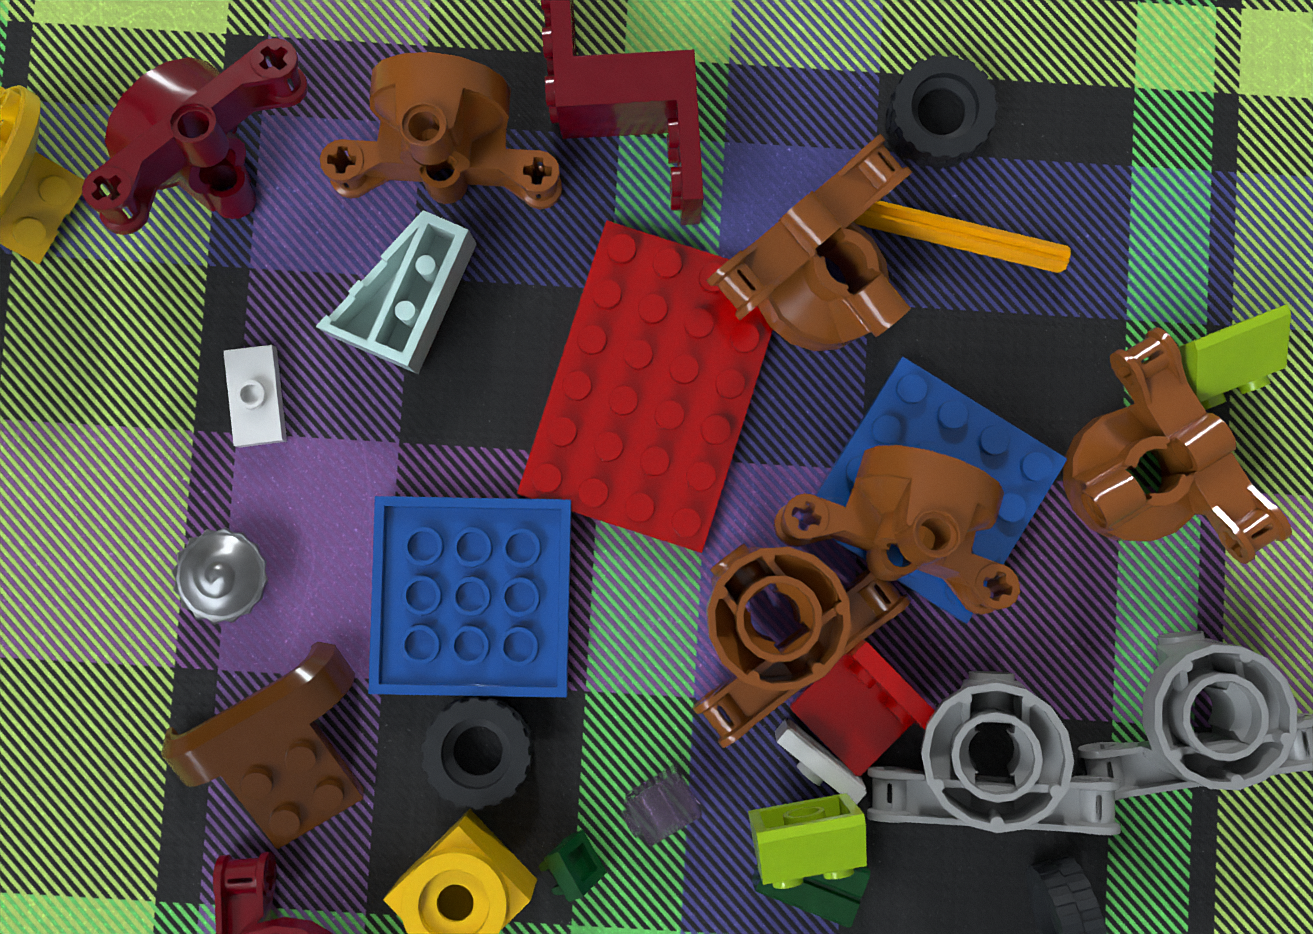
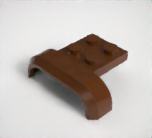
[161,642,364,849]

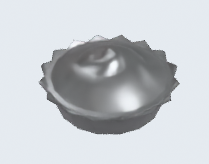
[171,527,269,625]

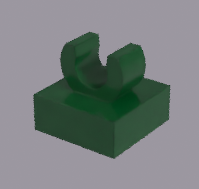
[539,829,607,903]

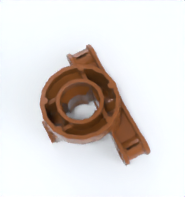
[319,52,562,209]
[706,134,912,351]
[1063,327,1292,564]
[773,445,1020,615]
[692,543,912,748]

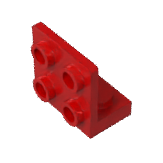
[790,640,935,776]

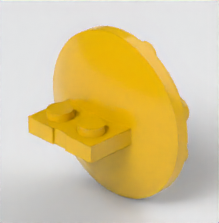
[0,85,84,264]

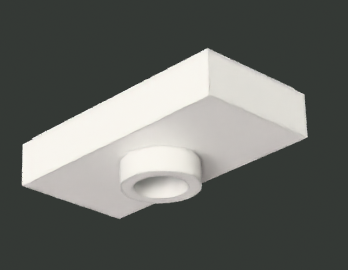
[224,345,287,448]
[775,718,867,805]

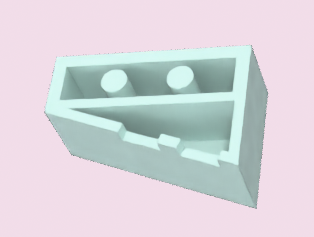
[316,210,476,374]

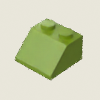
[1178,304,1291,410]
[748,793,867,889]

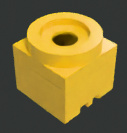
[383,809,537,934]

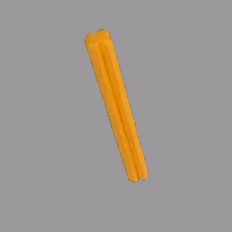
[853,201,1071,273]

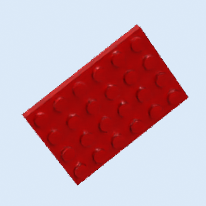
[517,220,773,553]

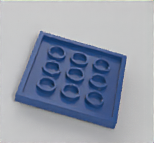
[799,357,1067,624]
[368,496,572,697]

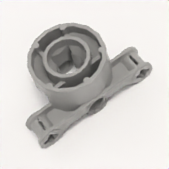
[1077,631,1313,801]
[867,671,1121,835]

